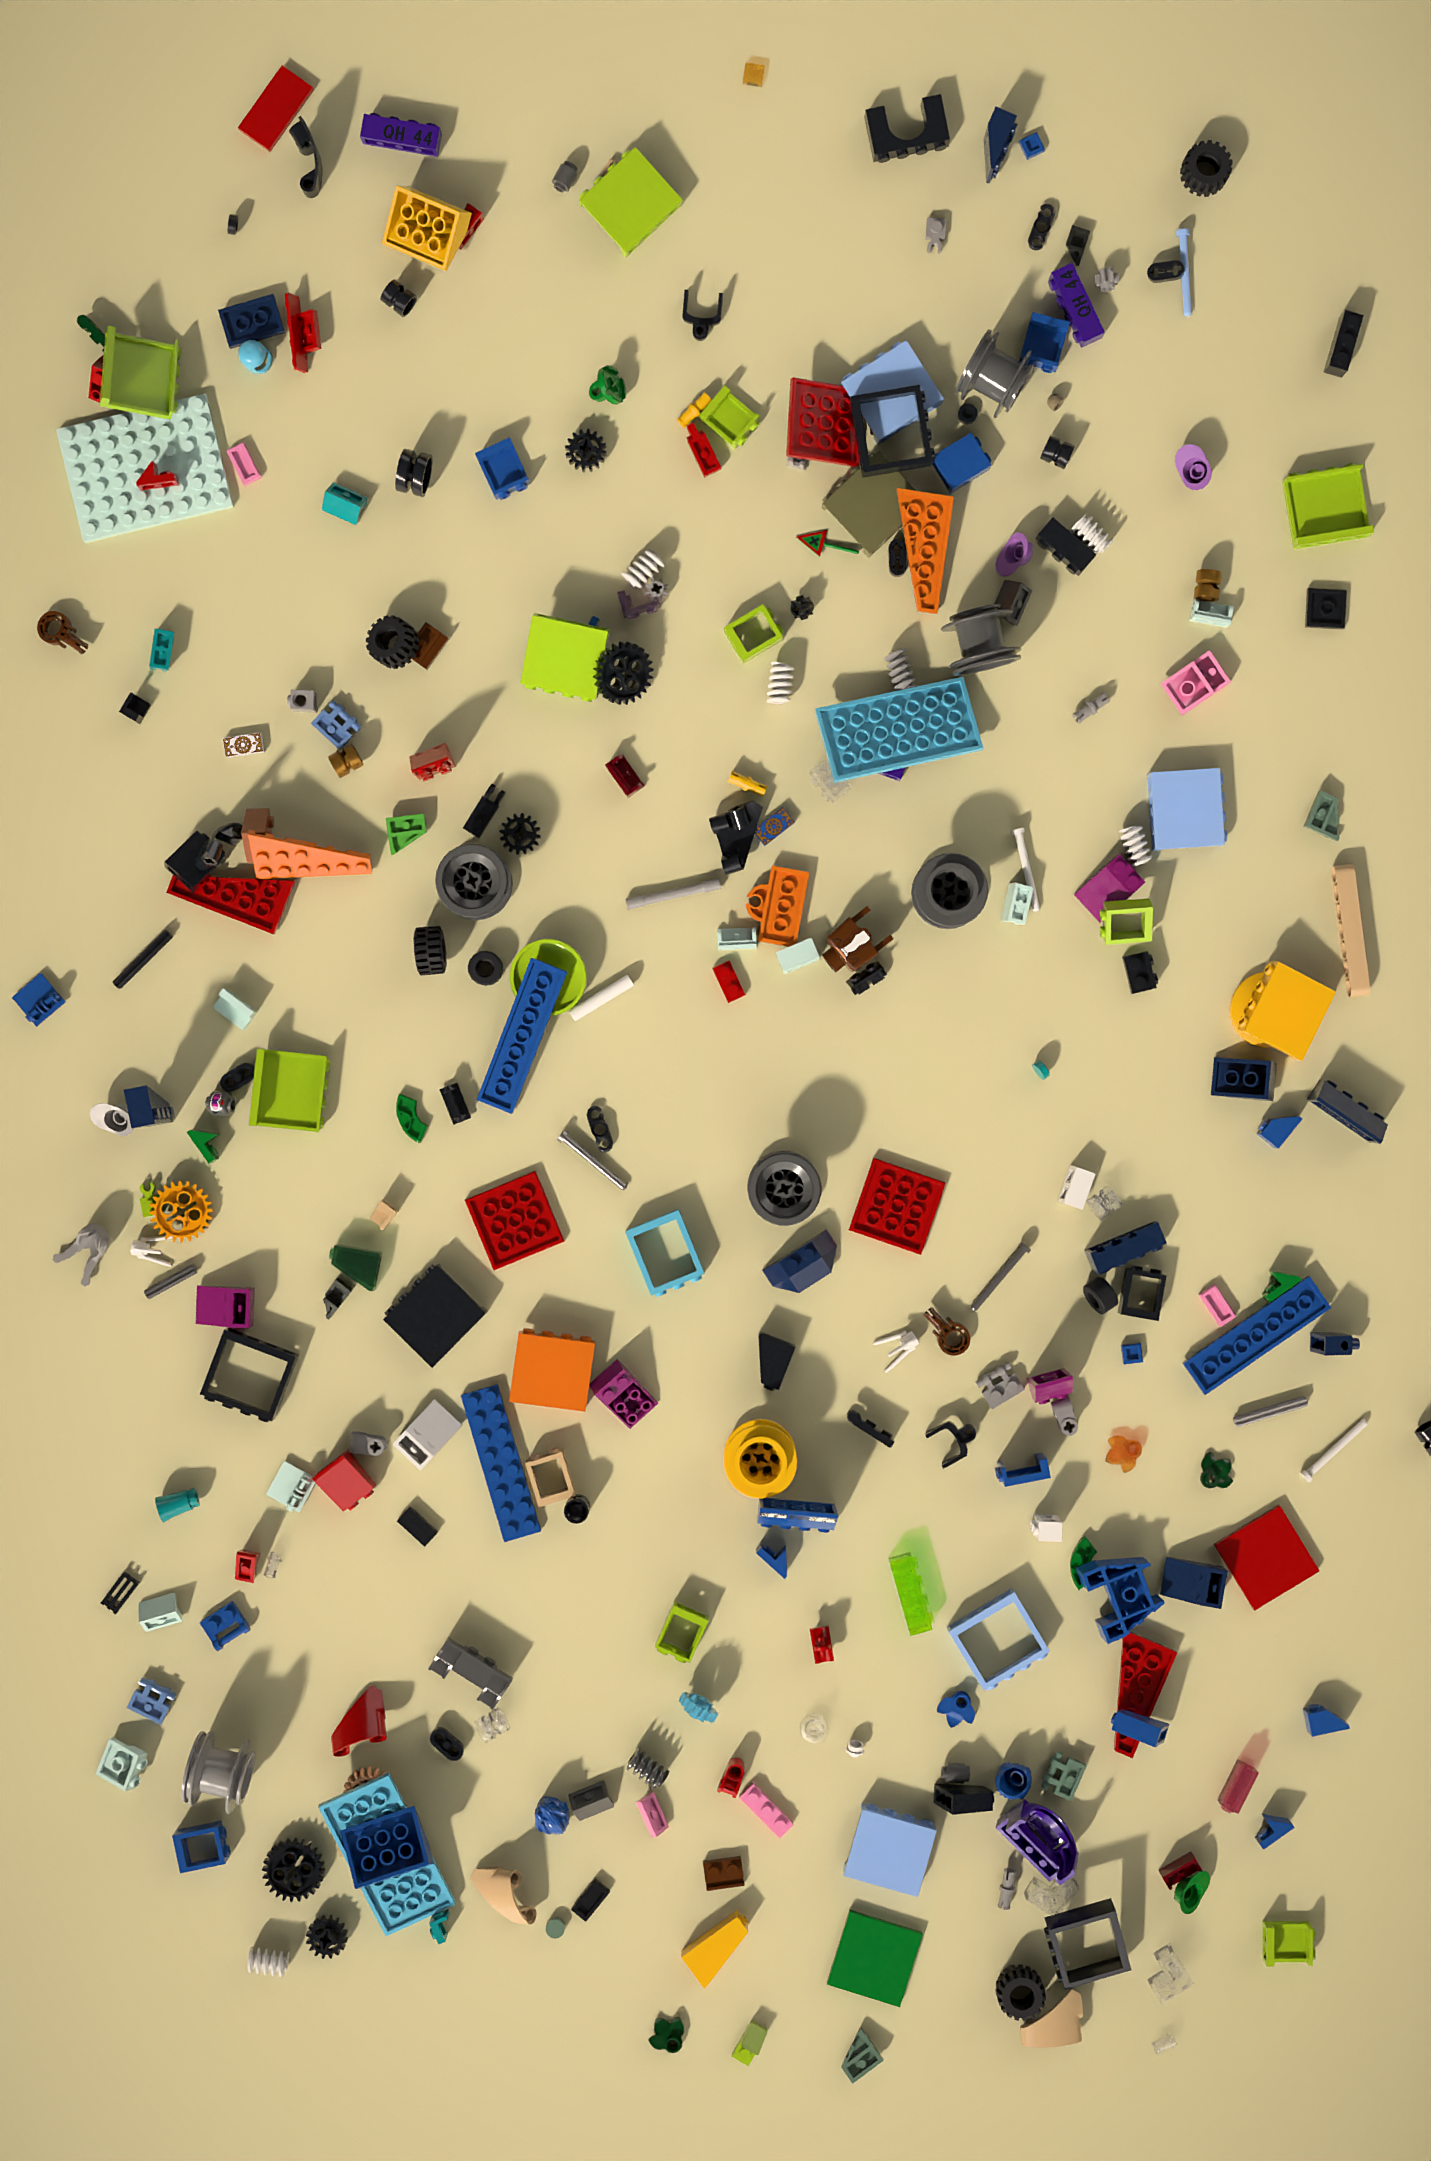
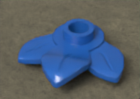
[937,1691,975,1728]

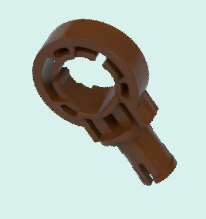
[37,611,88,654]
[924,1307,971,1356]

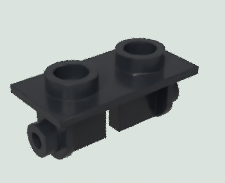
[846,961,887,995]
[439,1083,471,1125]

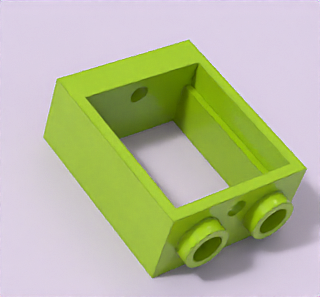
[724,604,784,664]
[1100,898,1153,945]
[655,1601,709,1663]

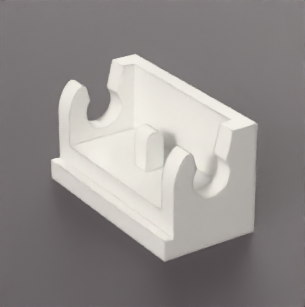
[1058,1165,1095,1210]

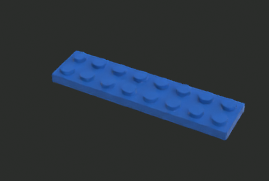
[477,957,568,1114]
[1182,1276,1331,1395]
[461,1384,541,1542]

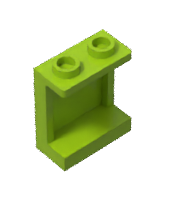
[700,385,760,449]
[1262,1921,1316,1967]

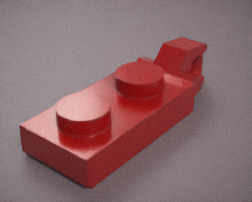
[686,422,722,478]

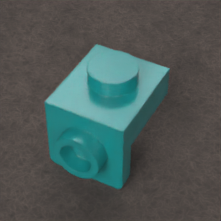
[429,1909,450,1945]

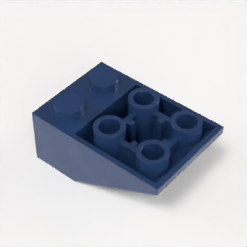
[983,106,1018,184]
[1160,1557,1228,1609]

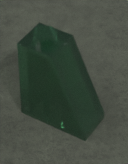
[329,1244,382,1291]

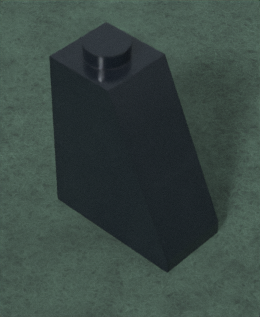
[758,1331,796,1391]
[933,1784,994,1815]

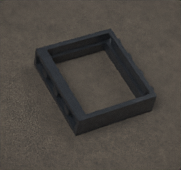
[850,385,935,478]
[200,1328,299,1422]
[1044,1898,1131,1990]

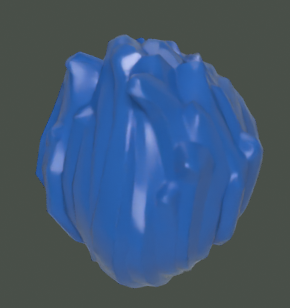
[995,1762,1032,1800]
[535,1796,570,1835]

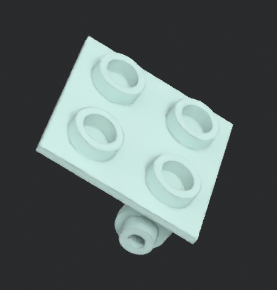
[266,1461,315,1513]

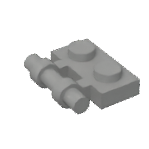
[975,1362,1025,1409]

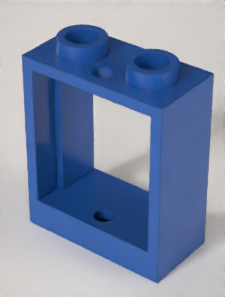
[172,1821,231,1873]

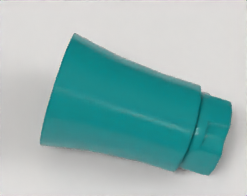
[155,1488,200,1523]

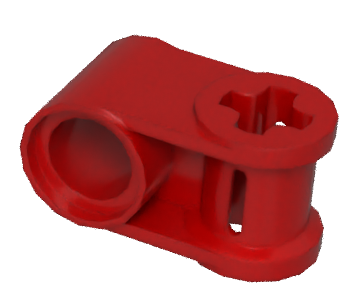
[717,1757,744,1798]

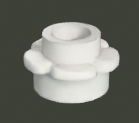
[846,1740,865,1757]

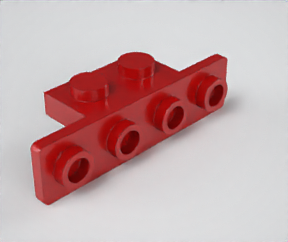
[285,292,322,373]

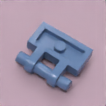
[311,700,362,750]
[127,1677,177,1725]

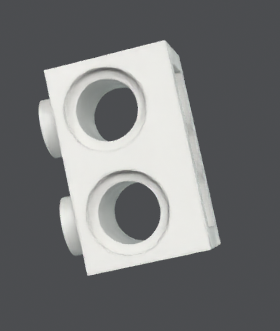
[1030,1514,1062,1542]

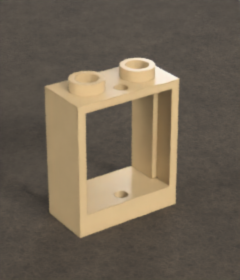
[525,1448,577,1507]

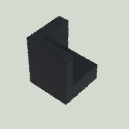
[119,692,151,724]

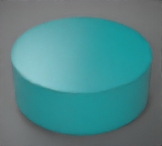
[1032,1060,1050,1080]

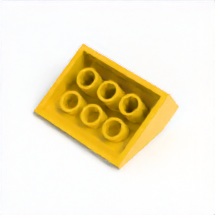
[382,185,472,271]

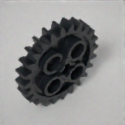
[593,641,654,705]
[262,1837,325,1902]

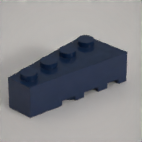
[124,1085,174,1128]
[1084,1221,1167,1274]

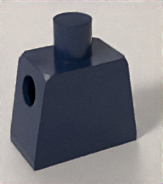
[1310,1332,1360,1356]

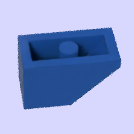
[1256,1116,1302,1149]
[1303,1704,1350,1737]

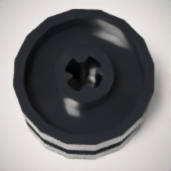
[395,449,433,497]

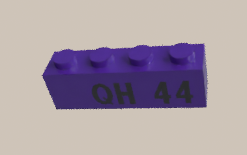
[360,113,442,157]
[1048,263,1105,348]

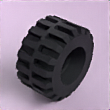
[1180,140,1233,197]
[366,615,420,669]
[413,926,447,976]
[995,1964,1046,2021]

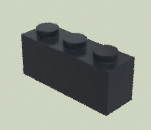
[1323,310,1364,378]
[1035,517,1096,576]

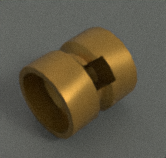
[1194,569,1222,602]
[328,743,364,778]

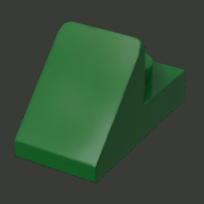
[187,1130,220,1164]
[1262,1270,1302,1302]

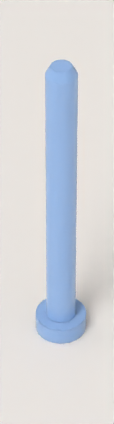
[1176,228,1191,317]

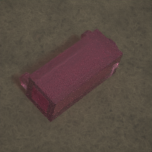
[1217,1759,1259,1814]

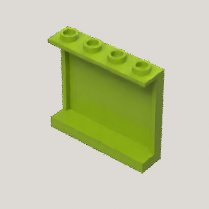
[579,147,683,258]
[100,326,181,420]
[1282,463,1374,550]
[520,613,610,702]
[249,1048,331,1133]

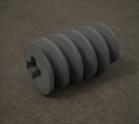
[627,1748,670,1789]

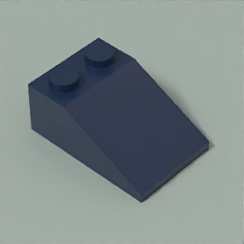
[1211,1057,1277,1101]

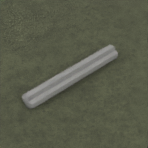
[1233,1396,1308,1427]

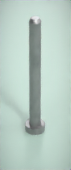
[557,1130,627,1190]

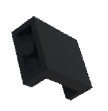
[164,831,226,893]

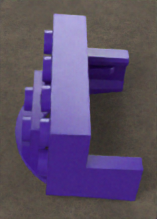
[995,1799,1079,1886]

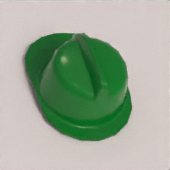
[1174,1871,1210,1914]

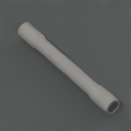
[625,878,721,910]

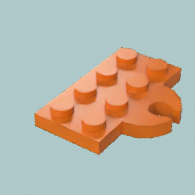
[746,866,809,947]

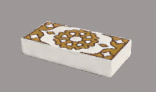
[223,733,264,758]

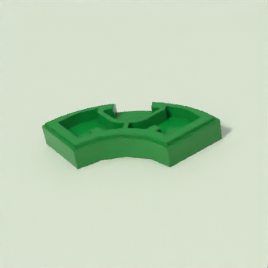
[396,1094,428,1143]
[1070,1536,1097,1590]

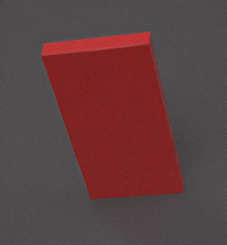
[238,65,314,152]

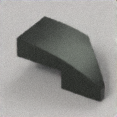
[1066,225,1090,266]
[323,1278,353,1320]

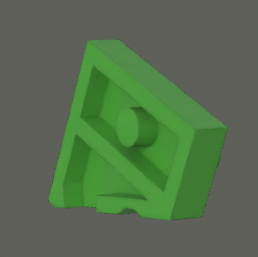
[386,813,427,855]

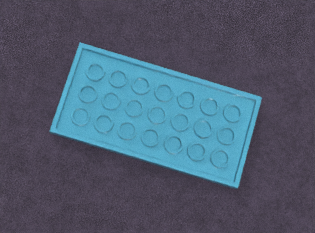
[815,677,983,783]
[318,1772,456,1936]

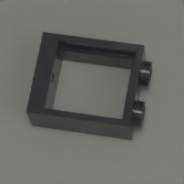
[1117,1265,1167,1321]

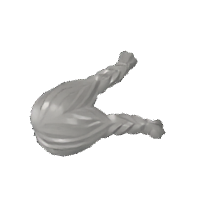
[52,1224,110,1287]

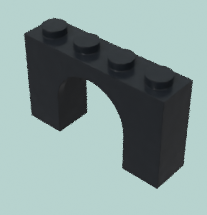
[864,94,950,163]

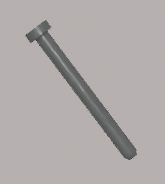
[970,1241,1031,1312]

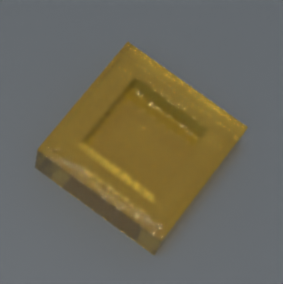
[742,62,765,87]

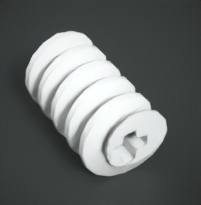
[1071,513,1114,555]
[622,548,665,589]
[766,662,794,704]
[1118,826,1152,867]
[247,1947,290,1977]

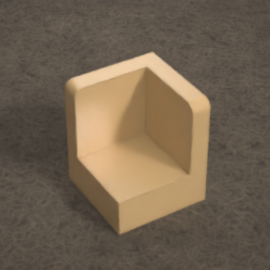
[370,1200,399,1230]

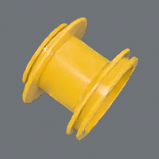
[724,1419,798,1499]

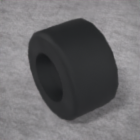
[468,951,504,986]
[1083,1276,1118,1314]

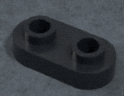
[220,1063,255,1092]
[430,1727,464,1761]

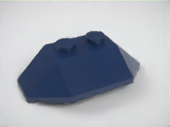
[762,1229,837,1293]

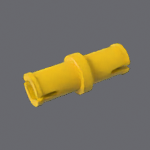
[676,392,712,429]
[728,771,767,797]

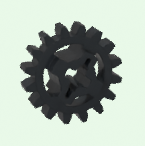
[565,429,607,472]
[499,813,541,855]
[306,1915,348,1959]

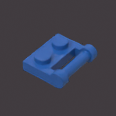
[200,1601,251,1651]

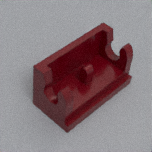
[605,754,645,798]
[1158,1851,1203,1890]

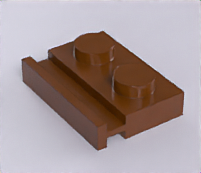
[411,622,449,670]
[703,1856,745,1891]

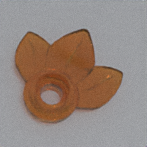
[1105,1435,1142,1473]

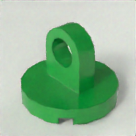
[589,365,626,405]

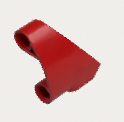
[331,1685,387,1757]

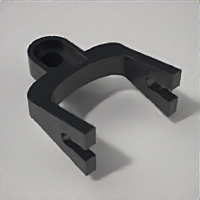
[682,289,723,341]
[925,1421,976,1469]

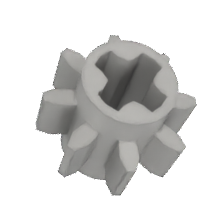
[1095,268,1119,292]
[645,578,668,602]

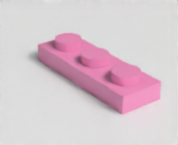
[739,1782,793,1838]

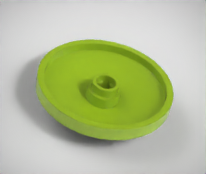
[510,939,587,1016]

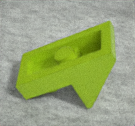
[732,2021,767,2066]

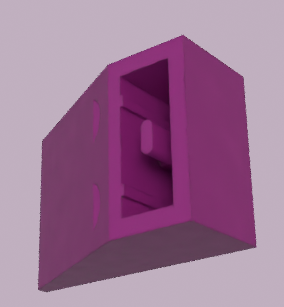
[195,1285,255,1328]
[589,1359,658,1429]

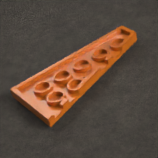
[896,488,954,614]
[248,830,372,879]

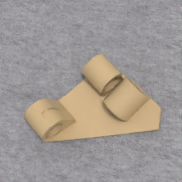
[470,1866,537,1924]
[1020,1988,1083,2048]

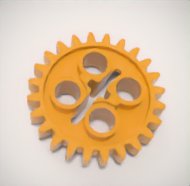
[149,1180,213,1243]

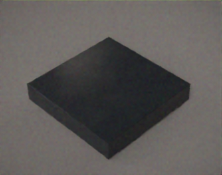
[1305,588,1347,630]

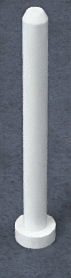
[1011,828,1040,912]
[1300,1419,1368,1483]

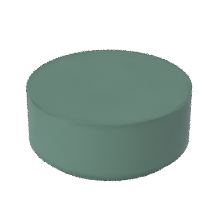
[546,1917,565,1939]

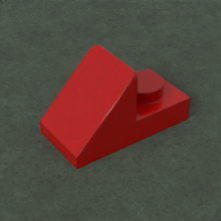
[136,461,179,491]
[235,1549,260,1583]

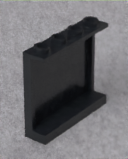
[383,1264,488,1368]

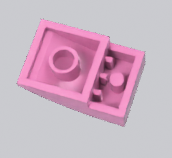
[1161,650,1231,715]

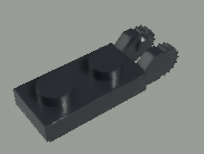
[463,784,506,839]
[847,1410,894,1448]

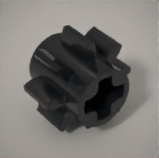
[790,595,814,620]

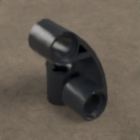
[289,116,323,198]
[709,801,763,875]
[194,823,243,870]

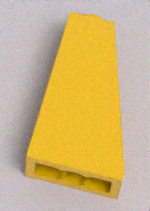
[681,1910,749,1988]

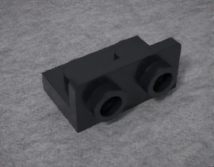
[1122,951,1158,994]

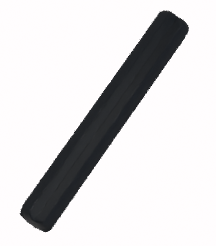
[113,930,173,989]

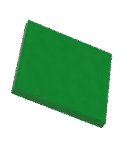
[827,1909,923,2007]

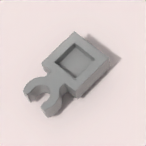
[925,218,946,254]

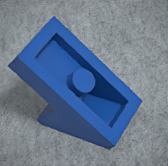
[756,1544,787,1579]
[1255,1814,1295,1850]

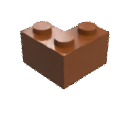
[241,808,274,863]

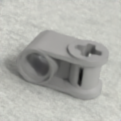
[1050,1397,1078,1436]
[349,1431,387,1456]

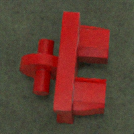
[810,1626,834,1664]

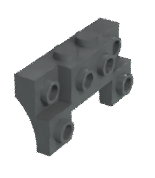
[428,1637,513,1710]

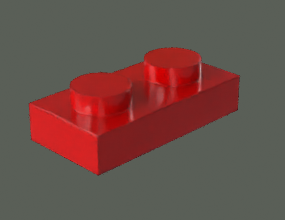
[712,960,745,1003]

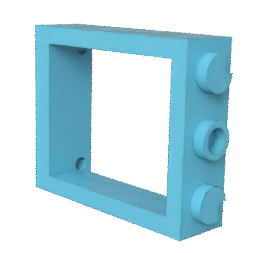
[625,1209,705,1297]

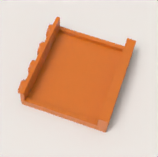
[509,1328,595,1412]

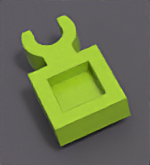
[140,1182,164,1217]

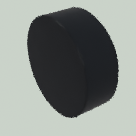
[227,214,238,235]
[958,404,977,425]

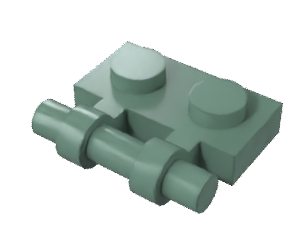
[1041,1751,1087,1801]

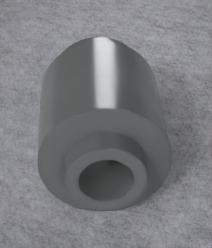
[552,161,578,193]
[941,1762,970,1784]

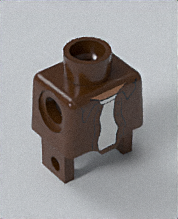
[822,906,893,973]

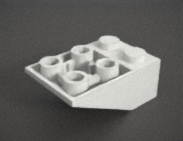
[392,1399,462,1471]

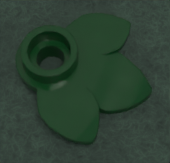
[1200,1452,1233,1489]
[648,2017,684,2053]

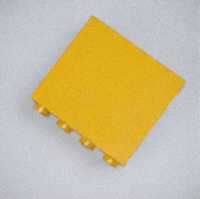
[1237,961,1336,1061]

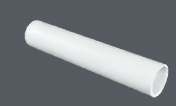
[569,974,634,1021]

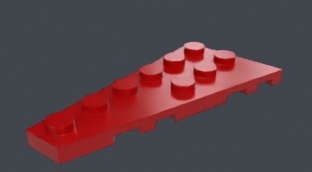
[166,875,295,935]
[1114,1631,1177,1759]

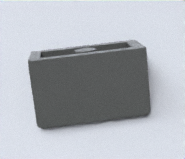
[994,580,1032,626]
[568,1780,614,1821]

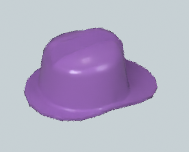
[1175,444,1212,490]
[995,533,1033,576]

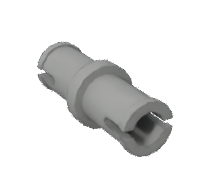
[1072,692,1110,724]
[998,1868,1016,1910]

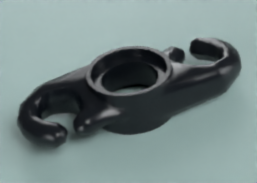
[1028,204,1055,251]
[586,1106,613,1153]

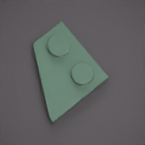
[1303,791,1339,841]
[841,2027,884,2084]

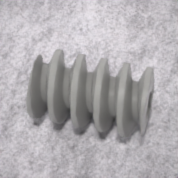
[885,648,918,691]

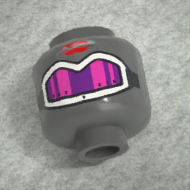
[205,1091,236,1116]

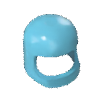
[238,340,273,374]

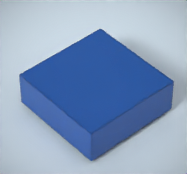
[1019,132,1045,160]
[1121,1342,1143,1365]

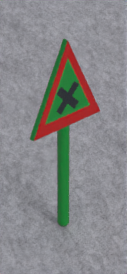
[796,530,859,557]

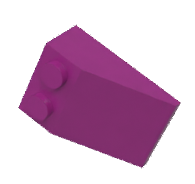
[1074,854,1145,923]
[1027,1368,1073,1404]

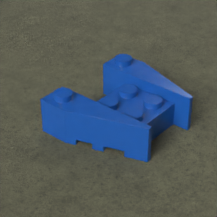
[1076,1557,1165,1644]

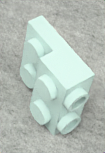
[96,1738,148,1791]

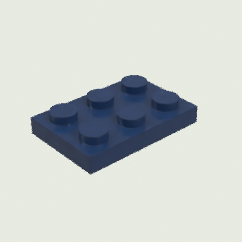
[218,294,285,349]

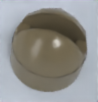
[1047,394,1064,411]

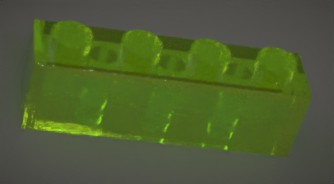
[888,1552,934,1636]

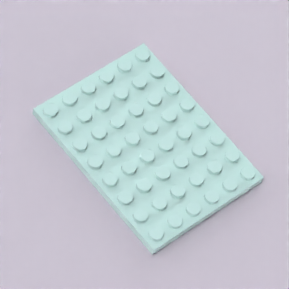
[56,394,234,543]

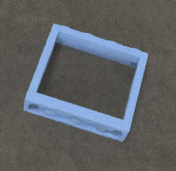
[947,1588,1050,1691]

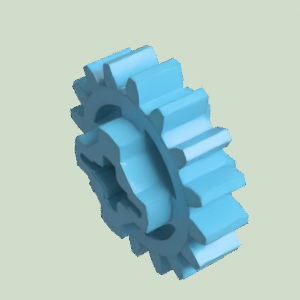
[679,1692,718,1723]

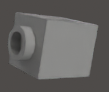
[287,689,317,713]

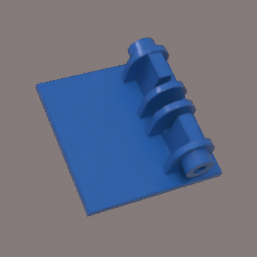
[12,973,66,1027]

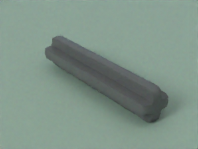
[144,1264,198,1299]

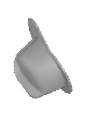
[90,1103,134,1136]

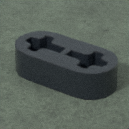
[1147,260,1185,283]
[888,539,907,577]

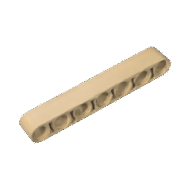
[1331,864,1370,997]

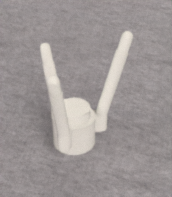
[131,1235,178,1267]
[874,1331,919,1373]

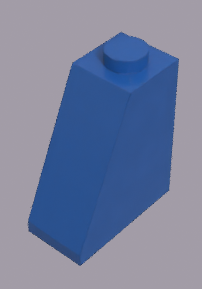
[1111,1709,1170,1748]

